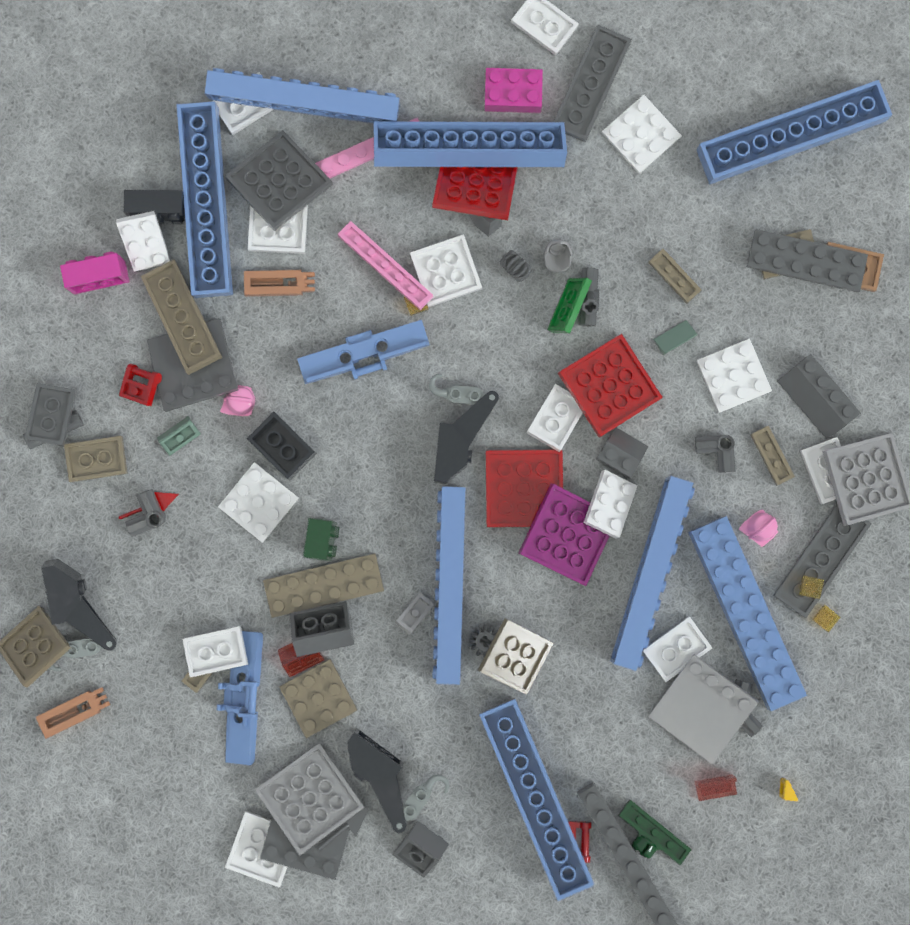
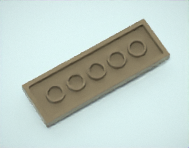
[141,259,223,375]
[263,554,384,618]

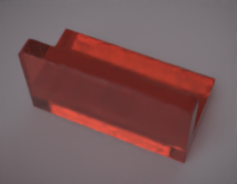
[278,643,325,677]
[695,774,737,801]

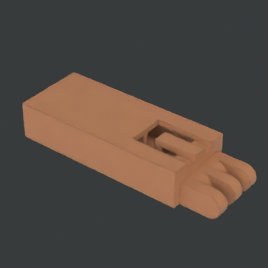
[244,270,315,297]
[35,687,111,739]

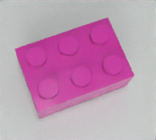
[484,68,543,113]
[60,252,130,294]

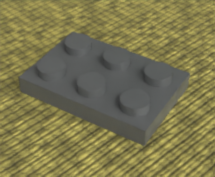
[24,383,77,447]

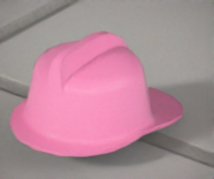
[220,385,255,416]
[739,510,778,547]

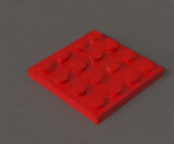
[432,167,518,221]
[558,334,663,438]
[486,450,563,527]

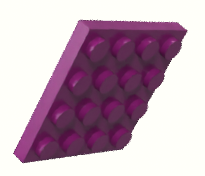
[518,483,609,586]

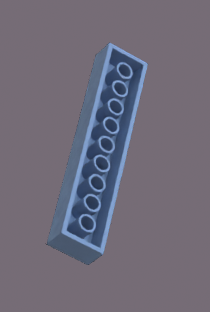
[205,68,400,123]
[696,80,892,185]
[177,101,233,298]
[373,121,567,167]
[610,476,695,671]
[433,487,465,685]
[688,516,807,711]
[479,699,594,901]

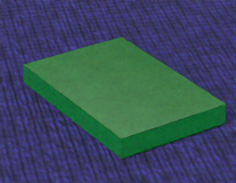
[547,278,592,334]

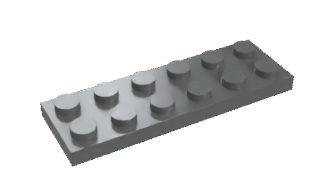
[553,24,632,143]
[747,229,868,293]
[773,504,872,618]

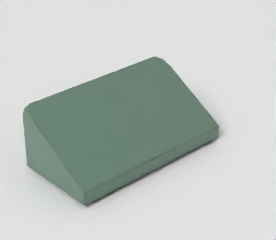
[654,320,697,356]
[157,416,201,456]

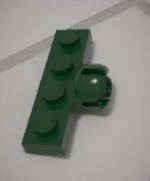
[618,800,692,865]

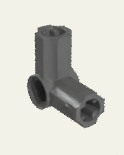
[695,435,736,473]
[125,489,166,537]

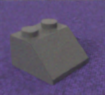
[596,427,648,479]
[393,821,449,878]

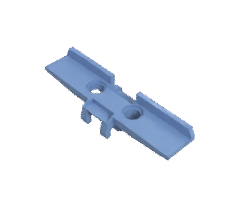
[297,320,430,384]
[216,631,263,765]

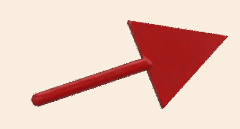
[119,492,179,519]

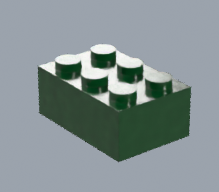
[303,518,340,561]

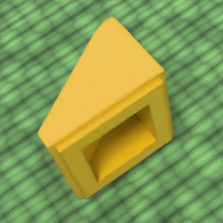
[779,778,798,801]

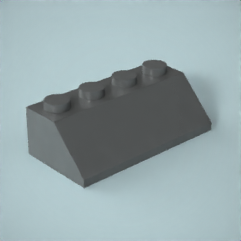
[777,354,861,439]

